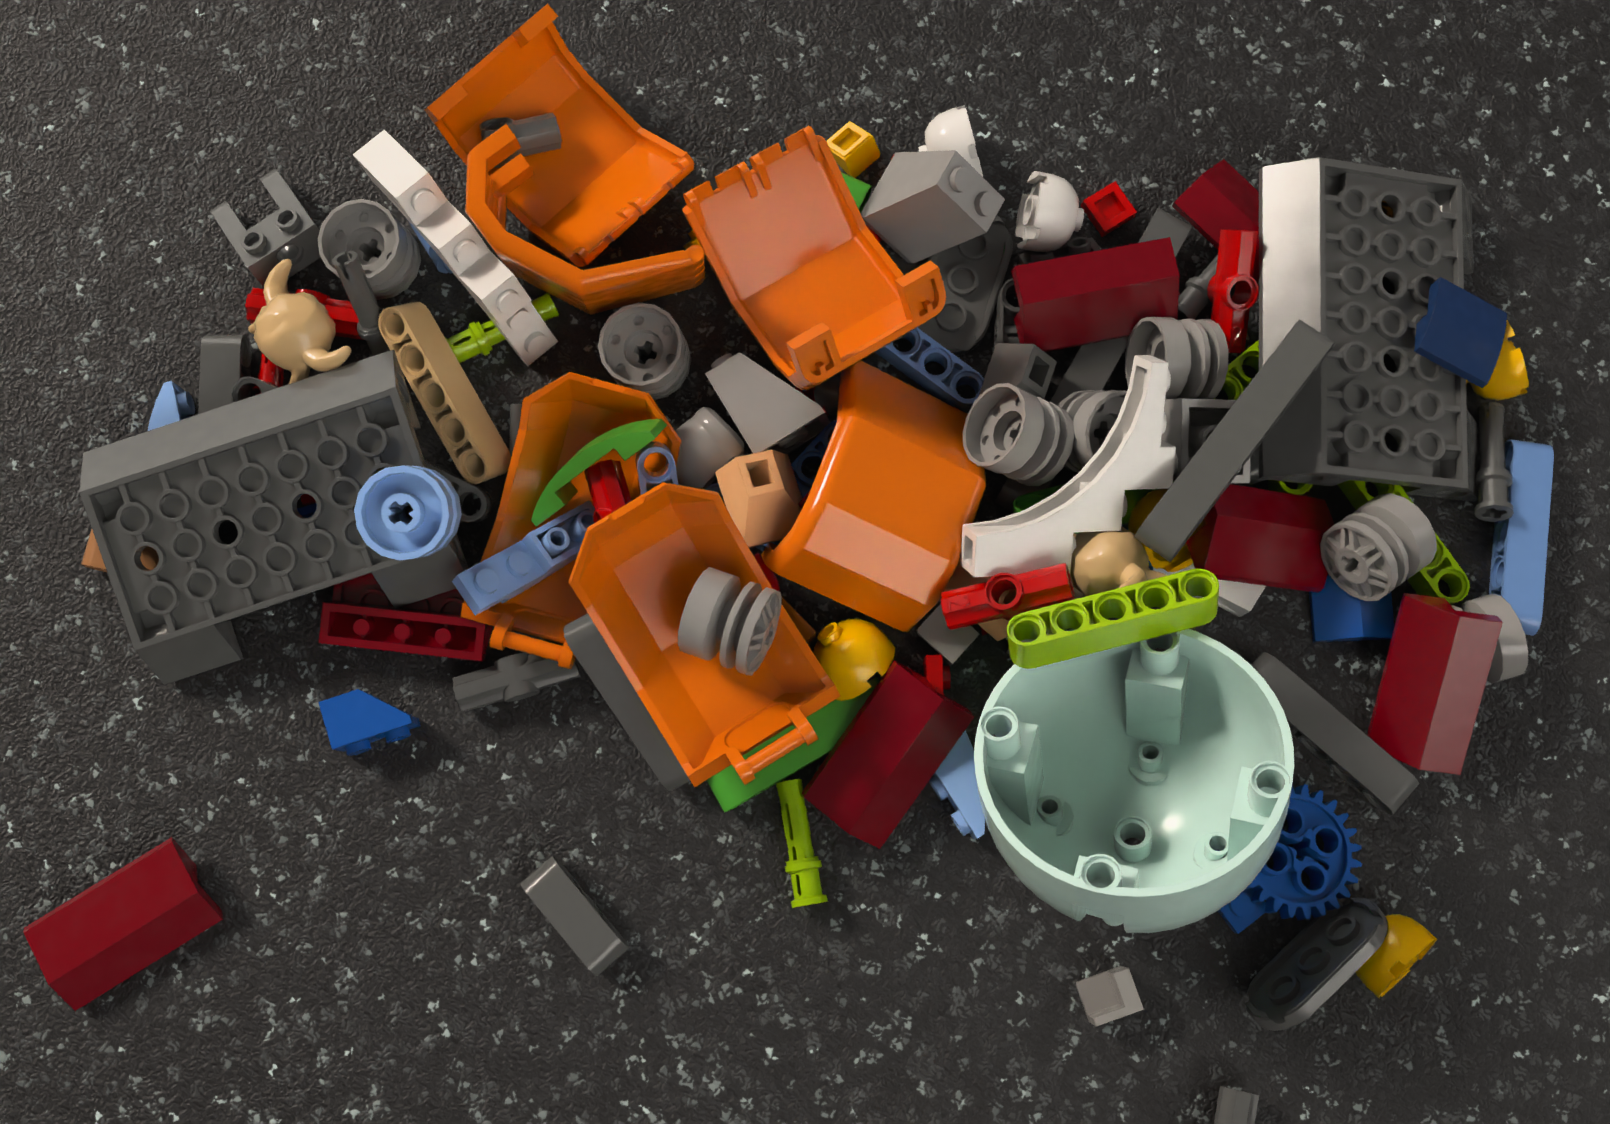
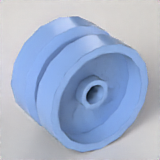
[354,465,462,561]

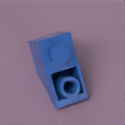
[318,689,421,756]

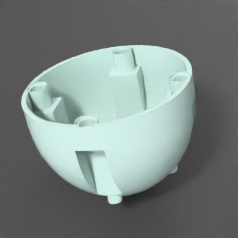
[974,629,1294,933]

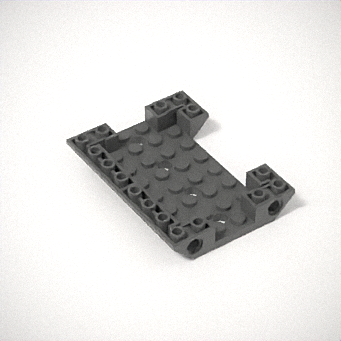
[1259,157,1478,502]
[79,350,469,685]

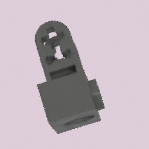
[210,168,321,287]

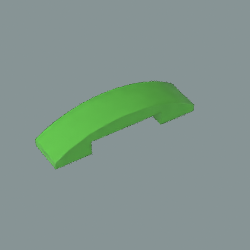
[531,419,667,527]

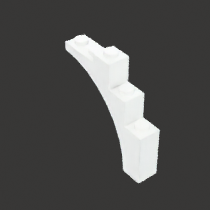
[353,130,558,366]
[960,355,1178,577]

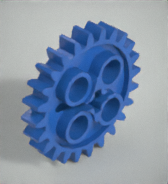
[1246,784,1362,920]

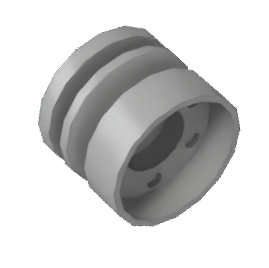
[318,199,421,300]
[598,303,691,400]
[1125,317,1228,399]
[963,383,1074,486]
[1058,390,1127,473]
[1320,493,1437,601]
[678,567,782,676]
[1451,594,1528,684]

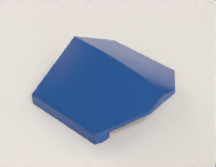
[1309,575,1394,642]

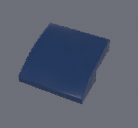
[1414,277,1507,388]

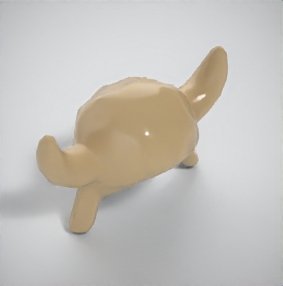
[248,259,351,384]
[1070,526,1167,596]

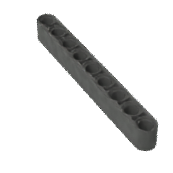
[994,208,1192,513]

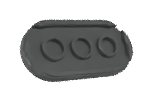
[917,215,1013,356]
[1245,897,1388,1031]

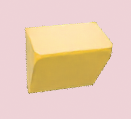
[826,121,880,178]

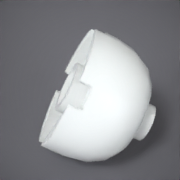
[918,105,983,177]
[1015,171,1084,252]

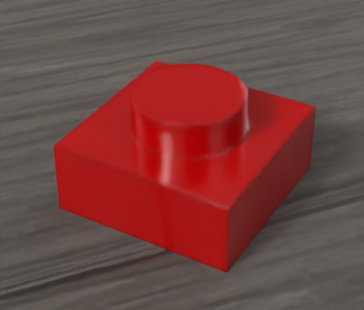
[1081,181,1137,237]
[923,655,951,695]

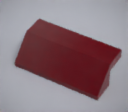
[1172,159,1259,286]
[1011,237,1180,352]
[1186,484,1335,593]
[319,573,493,661]
[1367,593,1503,775]
[802,660,975,849]
[23,837,223,1011]

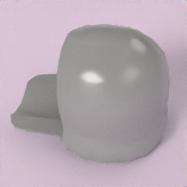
[675,407,748,490]

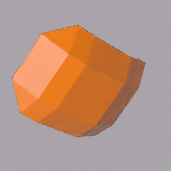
[461,372,682,669]
[568,482,840,787]

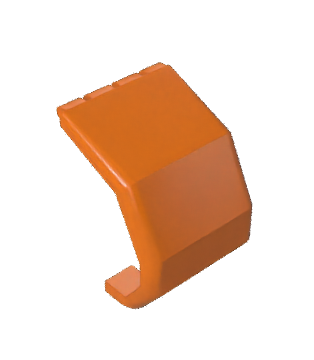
[425,3,694,267]
[465,124,705,315]
[682,125,946,390]
[761,360,986,632]

